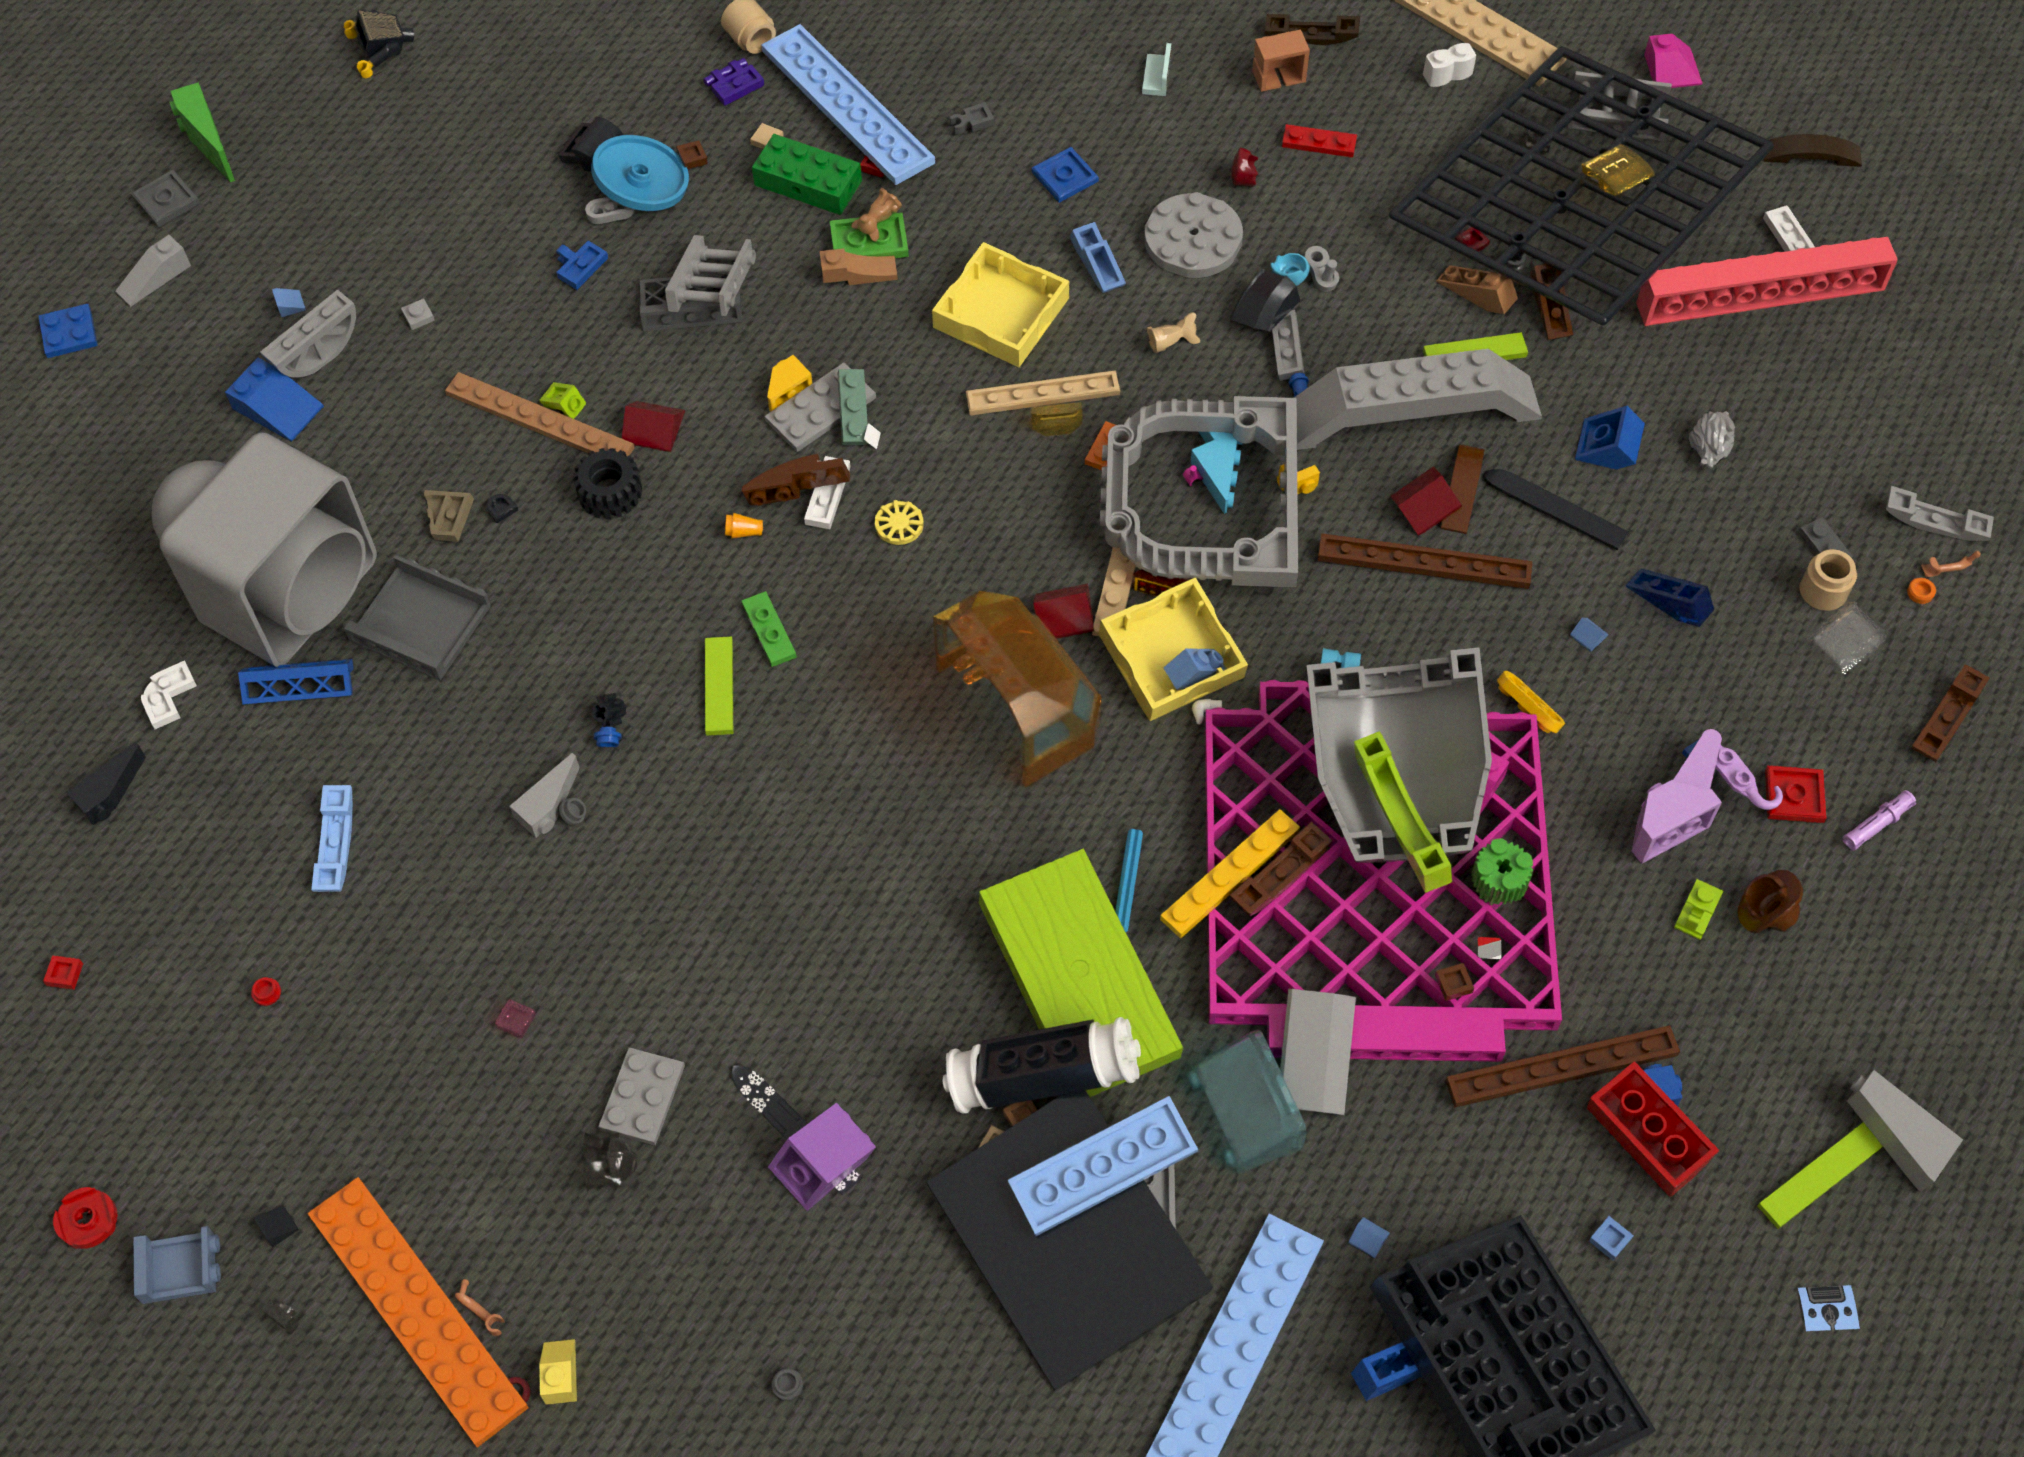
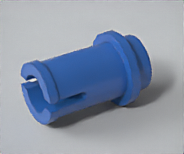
[1289,373,1309,397]

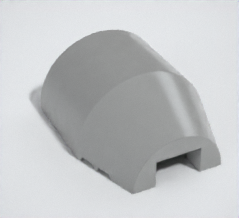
[1307,648,1492,863]

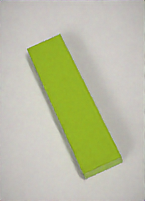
[1423,332,1528,360]
[705,637,734,736]

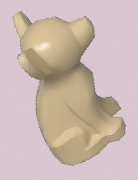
[1147,312,1200,353]

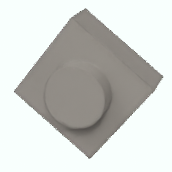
[401,299,435,330]

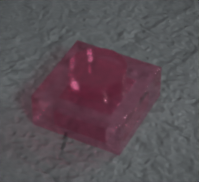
[495,999,536,1039]

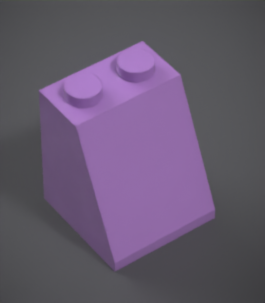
[768,1103,876,1211]

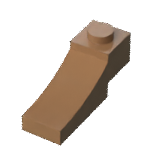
[820,248,898,285]

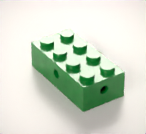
[752,133,862,215]

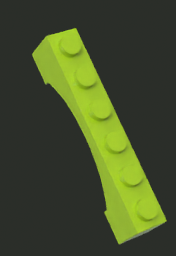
[1354,731,1452,893]

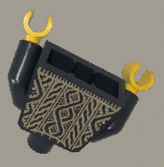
[343,10,414,78]

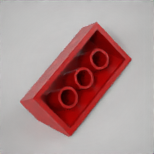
[1587,1061,1719,1197]

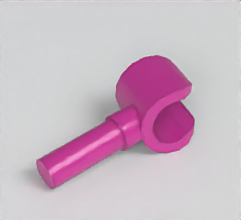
[1183,465,1203,486]

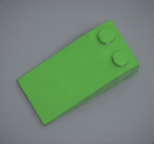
[169,82,235,182]

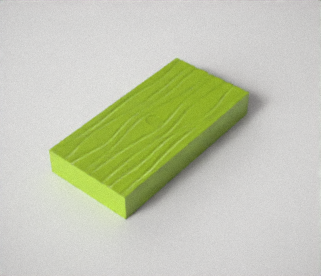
[979,848,1183,1097]

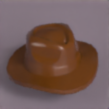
[1738,870,1803,934]

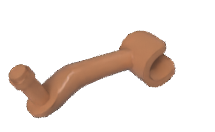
[1921,551,1981,577]
[455,1279,505,1336]

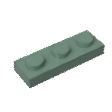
[837,369,868,445]

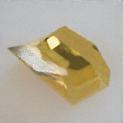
[1030,402,1082,436]

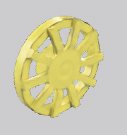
[875,500,924,545]

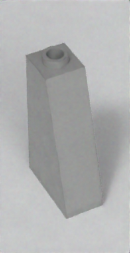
[1847,1070,1963,1191]

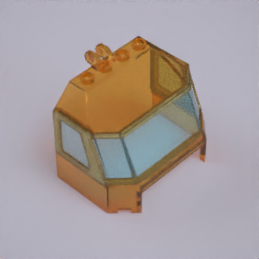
[933,591,1102,788]

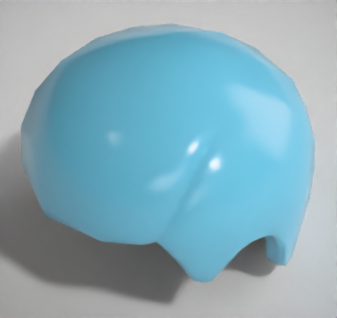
[1270,253,1310,286]

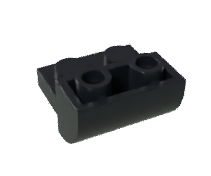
[558,116,624,171]

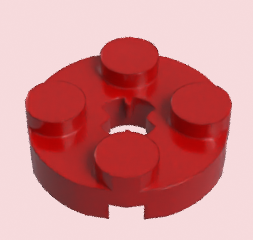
[53,1187,118,1249]

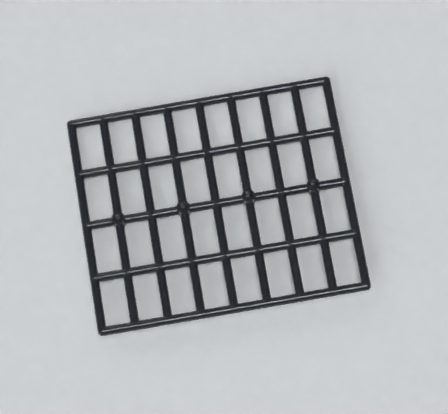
[1389,46,1774,326]

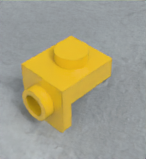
[1277,464,1320,494]

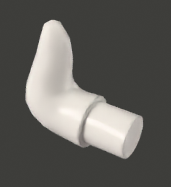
[1192,699,1222,724]

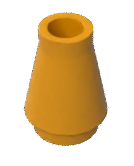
[725,513,763,539]

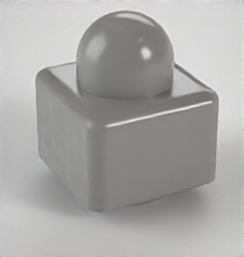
[151,433,377,668]

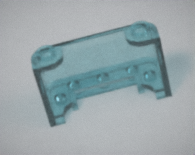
[1188,1029,1306,1174]

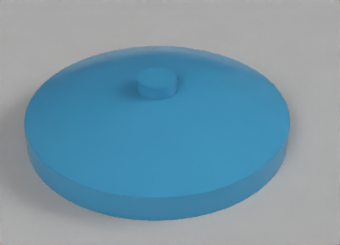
[591,135,689,211]

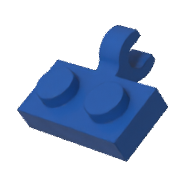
[556,241,608,290]

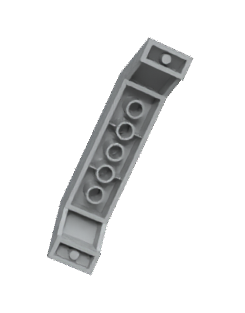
[1294,349,1542,450]

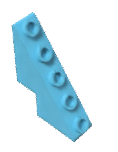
[1191,432,1243,514]

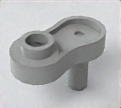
[1304,246,1339,292]

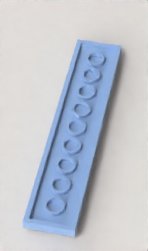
[761,24,935,185]
[1146,1214,1324,1457]

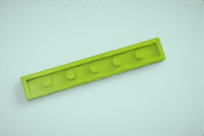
[1757,1122,1883,1229]

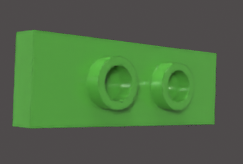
[741,591,797,667]

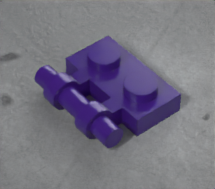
[703,58,764,106]

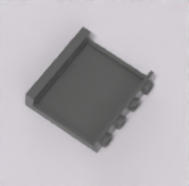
[344,555,491,681]

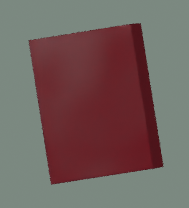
[622,401,685,452]
[1390,466,1462,536]
[1033,583,1094,640]

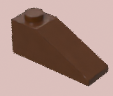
[1530,264,1573,340]

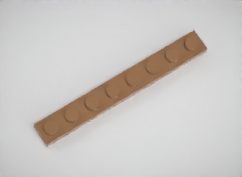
[445,372,634,456]

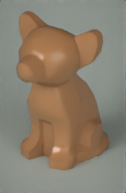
[851,188,902,242]

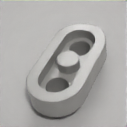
[585,197,635,224]

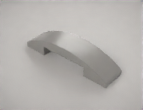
[1886,486,1994,541]

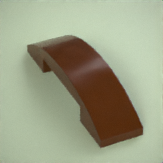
[1441,444,1485,534]
[1911,664,1990,762]
[1230,822,1332,916]

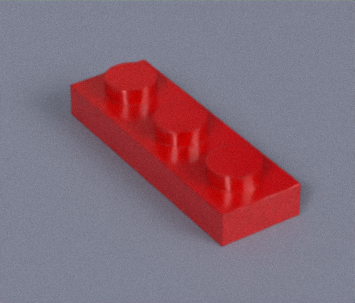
[1282,124,1357,158]

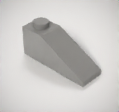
[115,235,191,307]
[510,753,580,838]

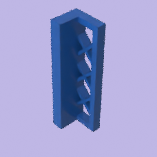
[238,659,353,704]

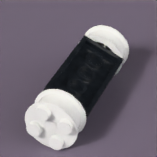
[943,1017,1141,1114]

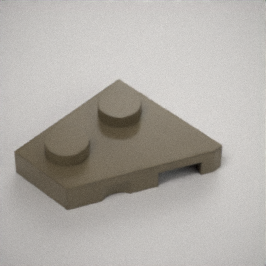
[424,490,474,542]

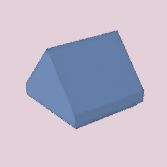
[1570,618,1608,652]
[1348,1217,1390,1258]

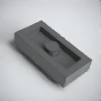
[1799,517,1853,558]

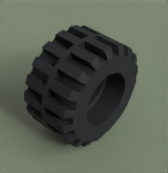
[573,448,642,519]

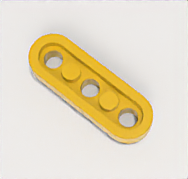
[1497,671,1565,733]

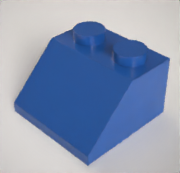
[1575,406,1645,470]

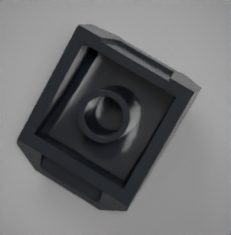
[1230,269,1300,331]

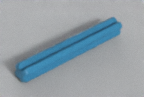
[1115,829,1143,932]

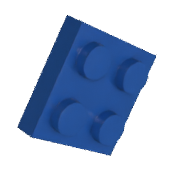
[38,303,98,358]

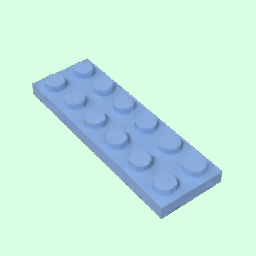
[1008,1096,1198,1236]

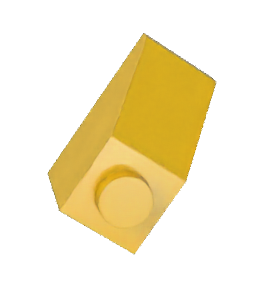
[767,355,813,412]

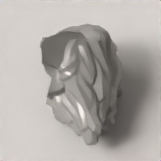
[1689,411,1735,469]

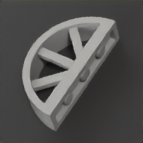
[260,290,356,377]

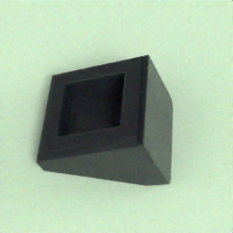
[254,1206,299,1247]

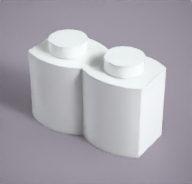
[1423,43,1476,87]

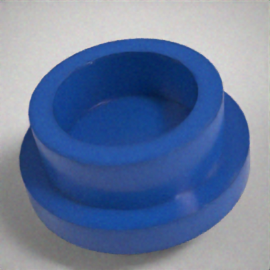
[594,727,622,747]

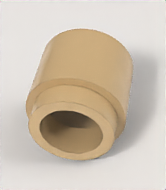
[721,0,776,54]
[1800,549,1857,611]

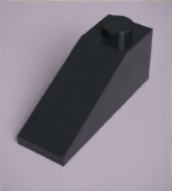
[66,742,146,825]

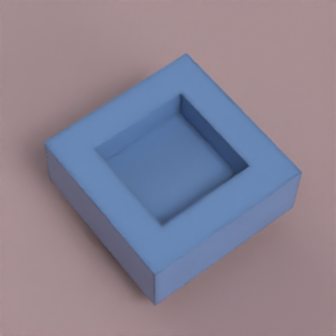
[1589,1216,1634,1261]

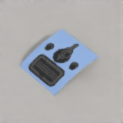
[1798,1285,1860,1331]

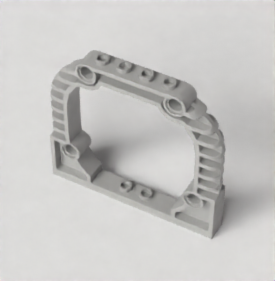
[1100,396,1298,587]

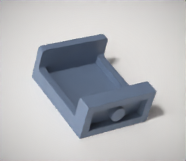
[134,1226,221,1304]

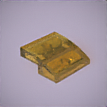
[1582,144,1655,196]

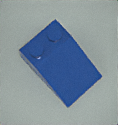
[225,358,324,442]

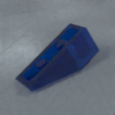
[1626,568,1715,627]

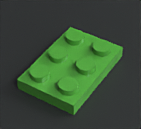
[830,213,909,258]

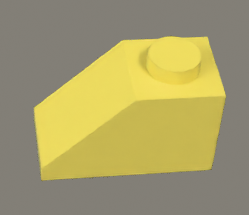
[539,1339,577,1404]

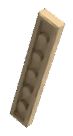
[966,370,1120,415]

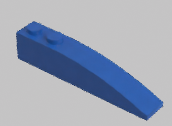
[1351,1342,1422,1401]

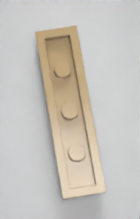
[1092,547,1136,636]

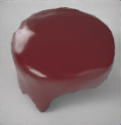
[1231,147,1258,187]

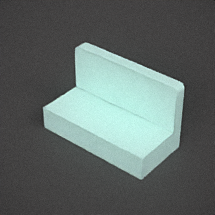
[1142,43,1171,96]

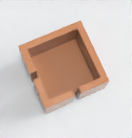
[1252,29,1310,92]

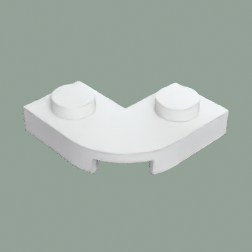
[141,660,197,729]

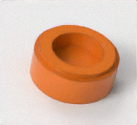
[1907,578,1936,604]

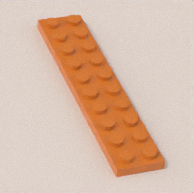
[307,1177,529,1448]

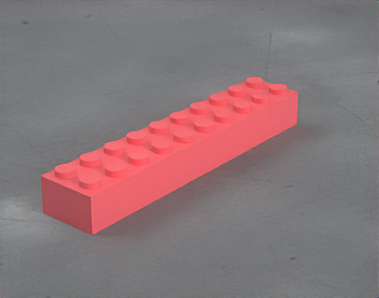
[1636,237,1898,326]

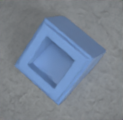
[272,288,306,317]

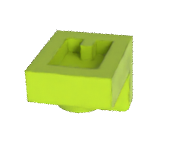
[539,382,586,419]

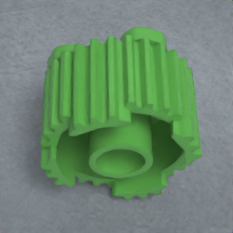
[1471,838,1533,905]

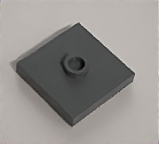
[131,170,200,228]

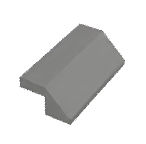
[1276,989,1356,1115]

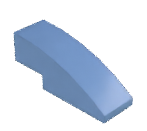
[1070,222,1126,293]

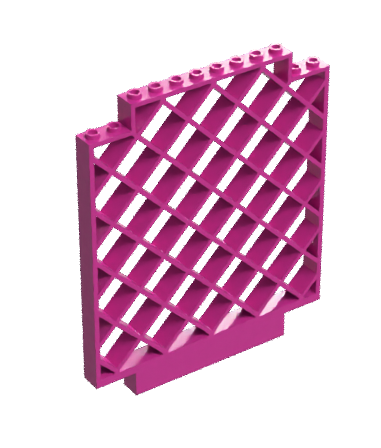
[1205,680,1562,1062]

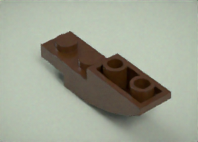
[742,454,850,506]

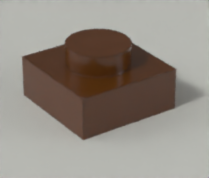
[676,140,707,169]
[1435,963,1474,1001]

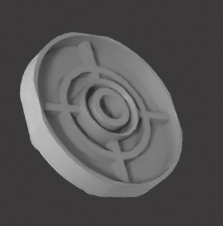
[1144,192,1243,278]

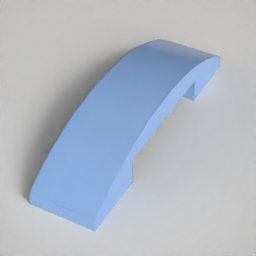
[311,785,353,892]

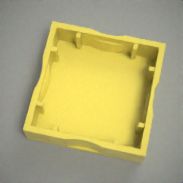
[932,242,1069,367]
[1099,578,1248,721]

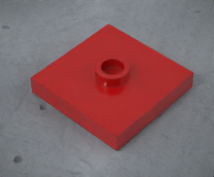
[1765,765,1826,823]

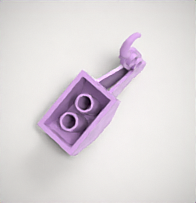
[1632,729,1783,864]

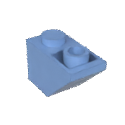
[1164,649,1227,690]

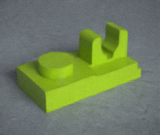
[1674,879,1723,940]

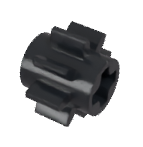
[592,693,627,727]

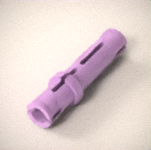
[1842,790,1916,851]

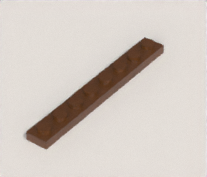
[1318,533,1532,589]
[1445,1025,1680,1108]

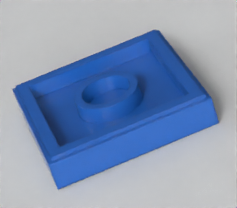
[1032,147,1099,203]

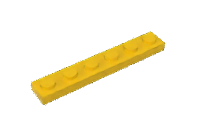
[1160,809,1300,939]

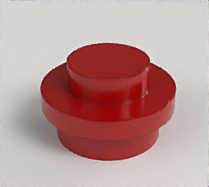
[251,977,281,1006]

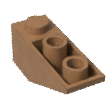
[1436,265,1518,314]

